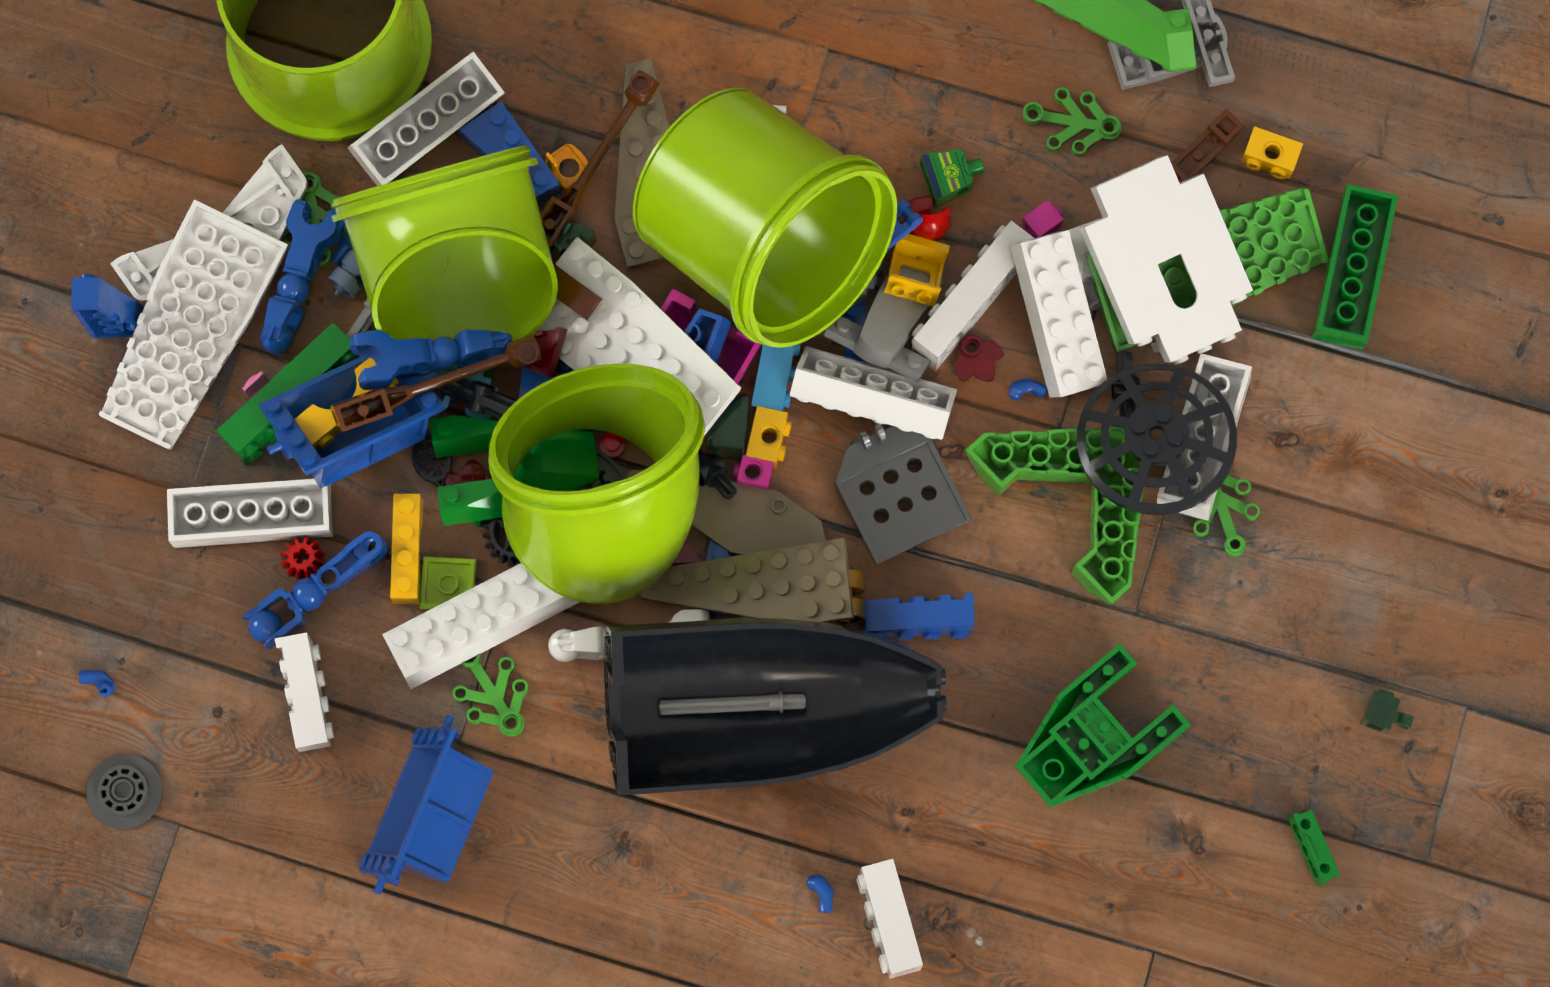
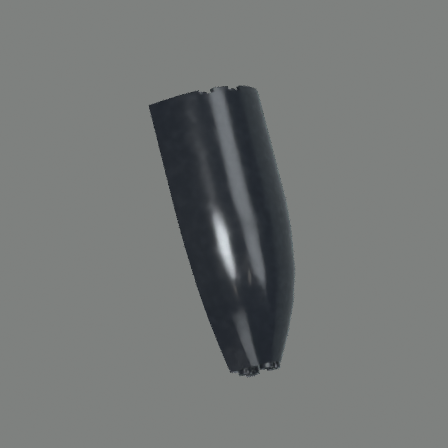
[604,618,947,796]

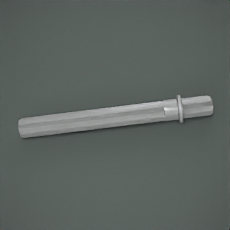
[659,691,806,715]

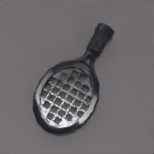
[411,435,453,487]

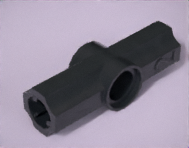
[440,372,517,419]

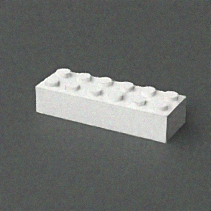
[348,52,505,186]
[911,221,1033,372]
[1010,230,1107,398]
[789,346,957,440]
[1157,353,1252,521]
[167,479,333,548]

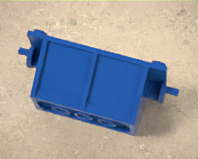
[258,355,445,488]
[359,715,494,895]

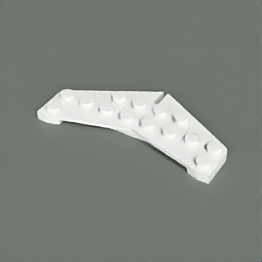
[110,144,308,302]

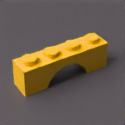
[294,358,399,450]
[390,494,423,605]

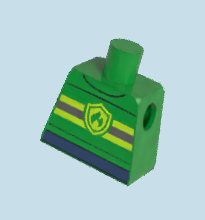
[920,149,984,208]

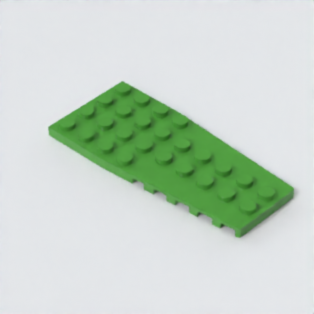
[1084,187,1329,352]

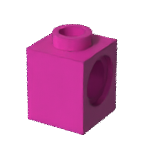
[1021,200,1064,238]
[733,455,774,490]

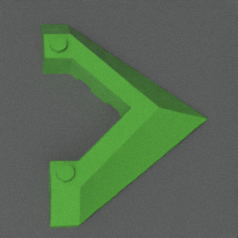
[1032,0,1197,72]
[965,427,1152,605]

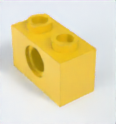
[1241,126,1303,180]
[746,406,792,469]

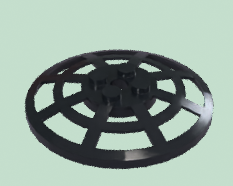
[1077,363,1237,515]

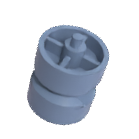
[327,250,363,300]

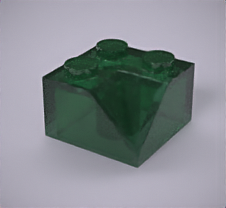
[707,397,749,461]

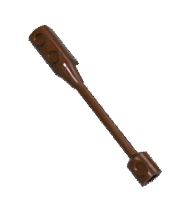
[540,70,660,254]
[330,335,542,432]

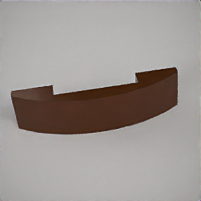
[1170,108,1245,183]
[553,263,602,320]

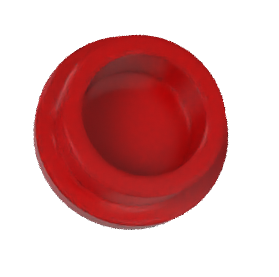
[599,432,626,458]

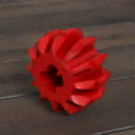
[280,536,326,581]

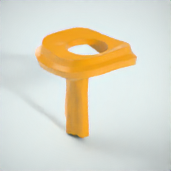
[545,144,588,191]

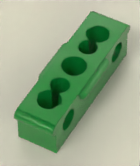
[1288,810,1340,887]

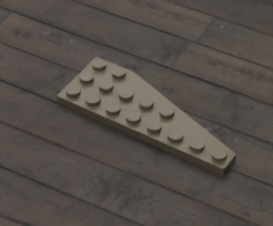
[614,58,669,270]
[641,538,854,623]

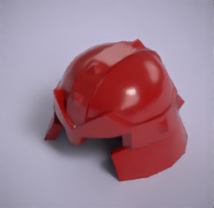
[904,196,953,241]

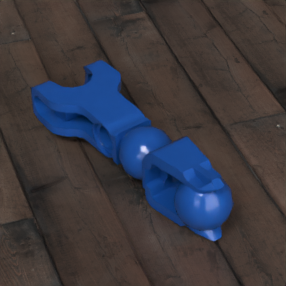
[260,199,345,356]
[349,329,513,390]
[242,531,389,650]

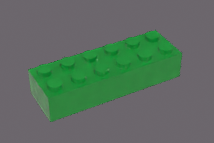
[1311,184,1398,350]
[216,323,359,465]

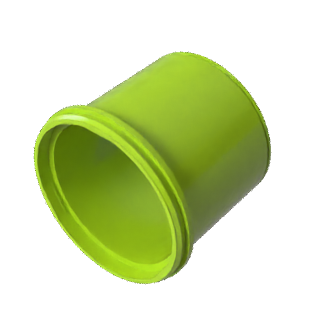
[216,0,432,141]
[633,88,897,348]

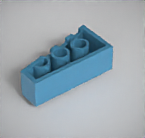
[751,343,801,411]

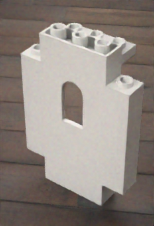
[1079,155,1253,365]

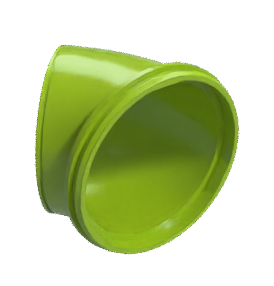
[331,145,558,342]
[488,364,705,603]

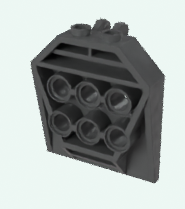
[835,424,972,565]

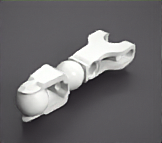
[548,609,710,662]

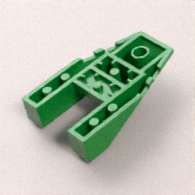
[430,416,599,526]
[1015,643,1191,808]

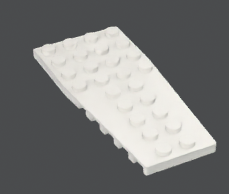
[99,200,289,450]
[537,237,741,436]

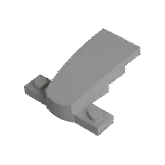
[1107,0,1235,90]
[824,267,943,383]

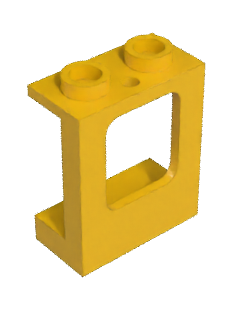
[884,234,950,307]

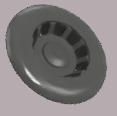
[87,754,162,829]

